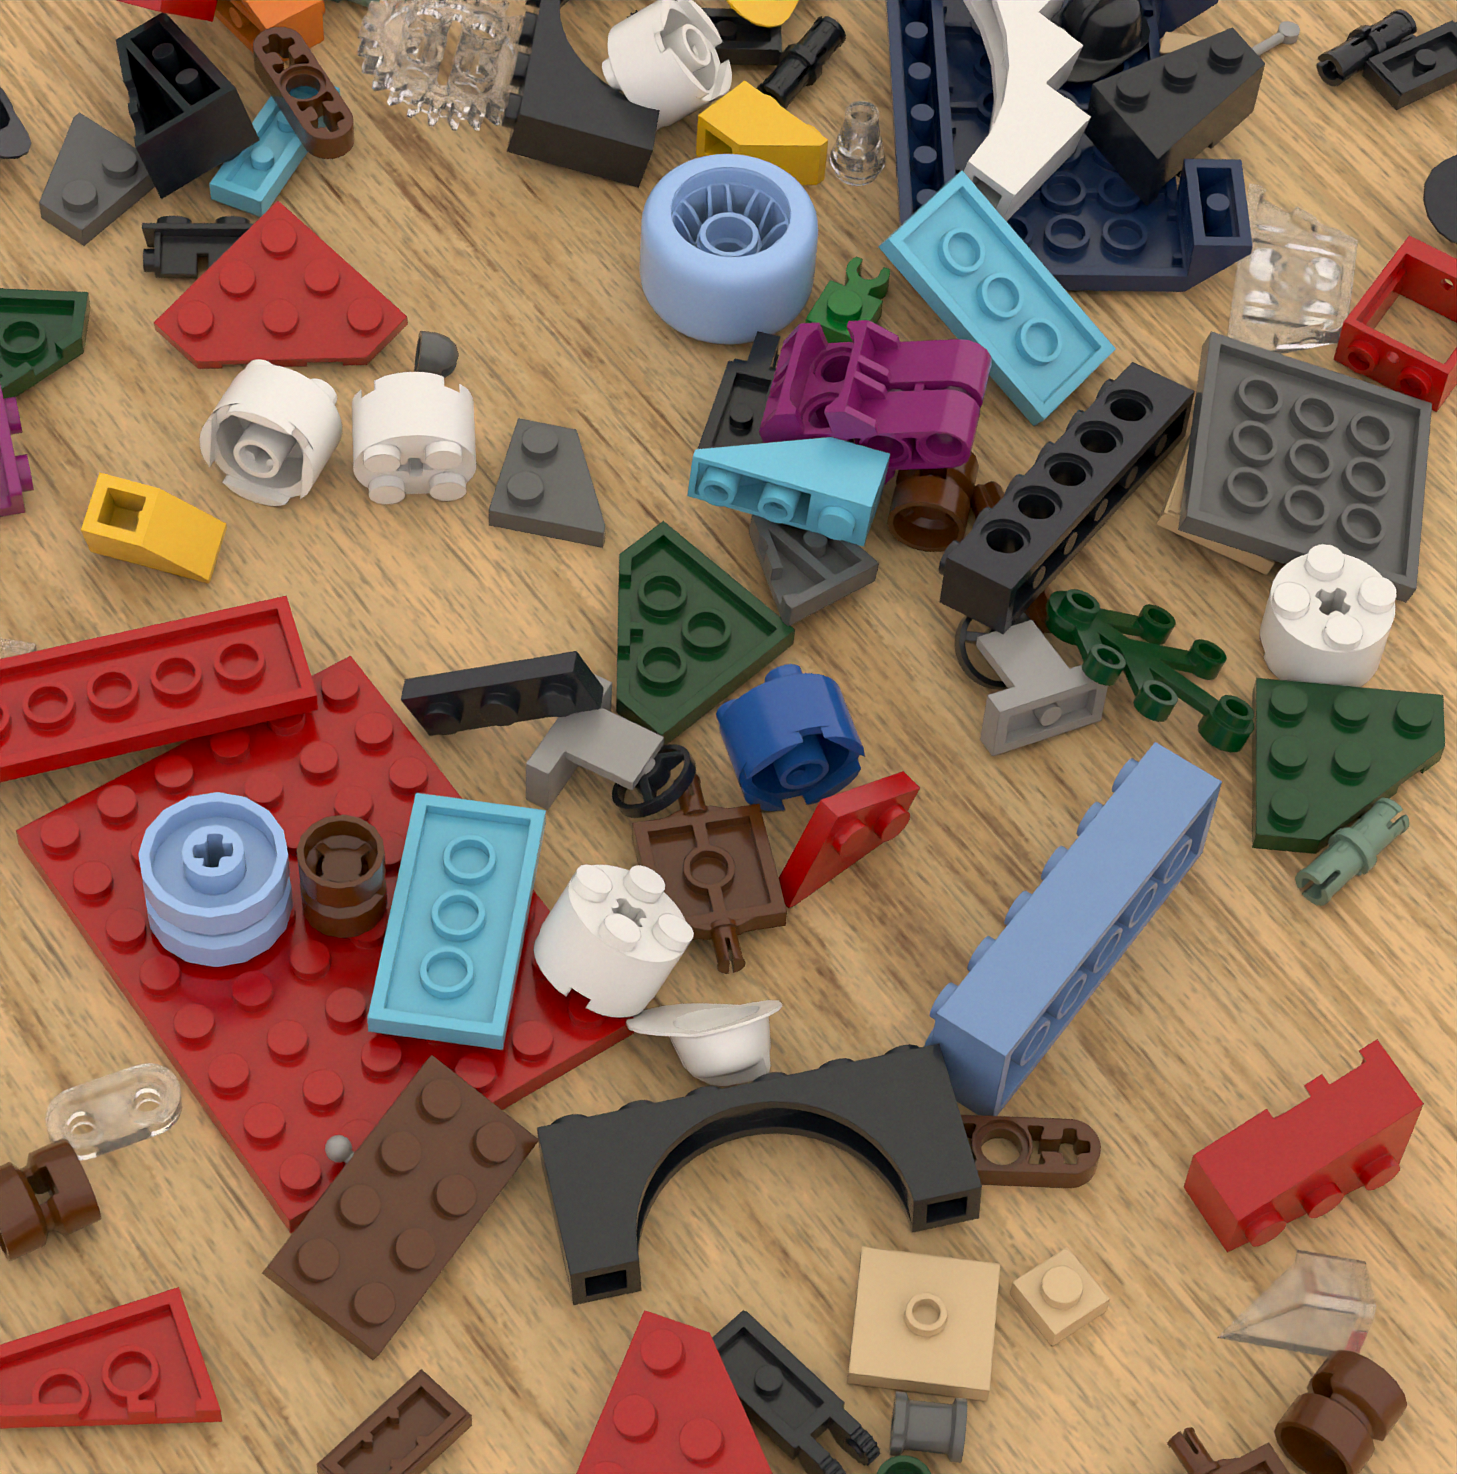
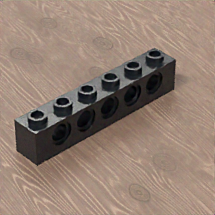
[938,362,1195,635]

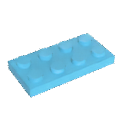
[878,170,1116,426]
[367,793,546,1050]

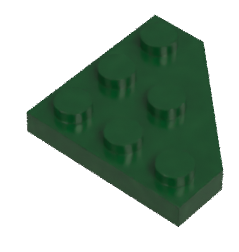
[0,288,91,399]
[616,521,795,745]
[1252,678,1445,854]

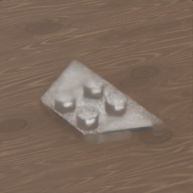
[1226,183,1358,354]

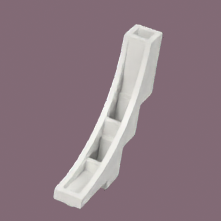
[963,0,1091,222]

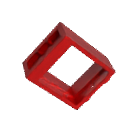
[1333,235,1457,412]

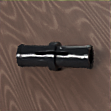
[1316,9,1417,87]
[756,16,846,109]

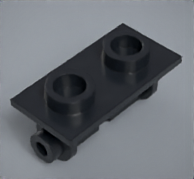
[142,216,253,278]

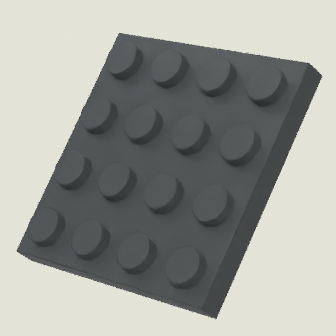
[1178,331,1432,603]

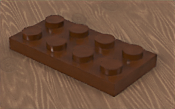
[262,1055,538,1360]

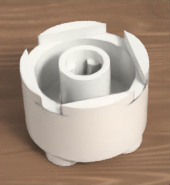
[602,0,732,131]
[199,359,342,506]
[352,372,476,504]
[1260,544,1396,687]
[533,864,694,1017]

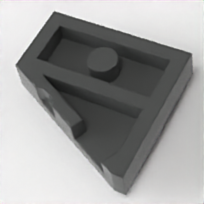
[39,112,155,246]
[488,418,605,548]
[749,515,879,626]

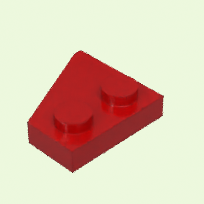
[779,771,920,908]

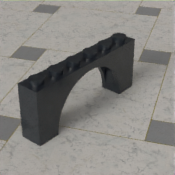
[501,0,660,188]
[537,1044,982,1305]

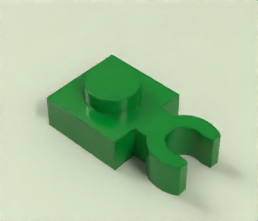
[805,256,890,343]

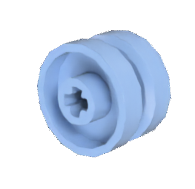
[138,792,293,967]

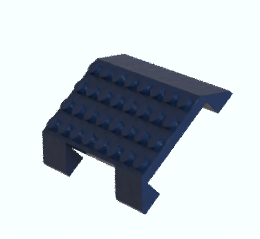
[885,0,1253,292]

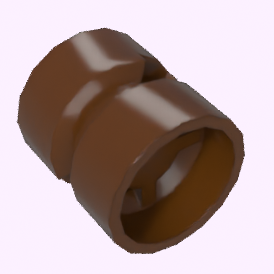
[887,451,979,552]
[297,815,388,938]
[0,1137,101,1262]
[1274,1349,1407,1474]

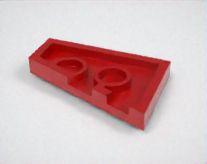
[0,1287,223,1429]

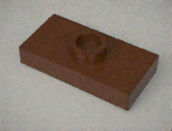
[317,1369,472,1474]

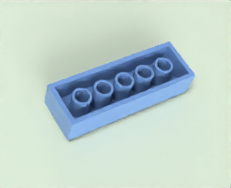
[924,742,1222,1116]

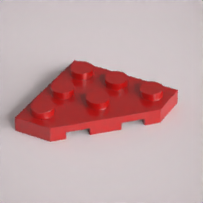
[154,201,408,369]
[576,1310,773,1474]

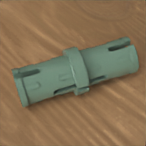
[1295,798,1410,906]

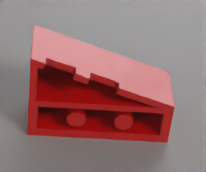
[1183,1039,1424,1253]

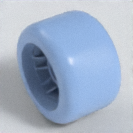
[639,154,818,345]

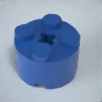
[716,664,865,811]

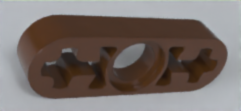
[253,27,355,159]
[961,1115,1101,1188]

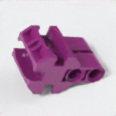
[759,320,992,485]

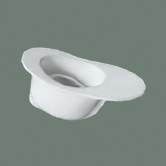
[626,1000,782,1086]

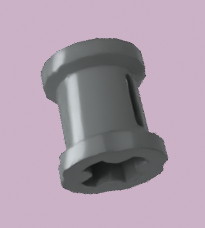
[889,1391,968,1463]

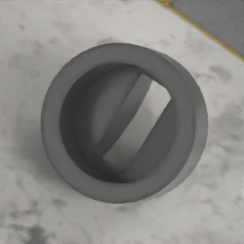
[414,331,459,378]

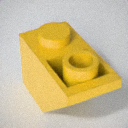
[696,80,828,185]
[81,472,227,584]

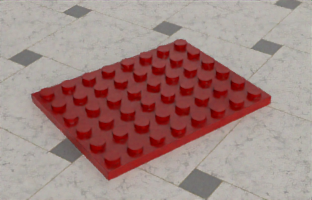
[16,656,634,1233]

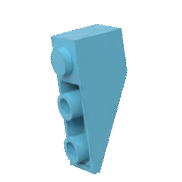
[687,437,890,547]

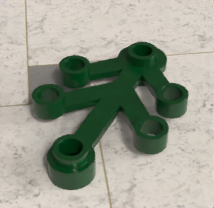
[1045,589,1254,753]

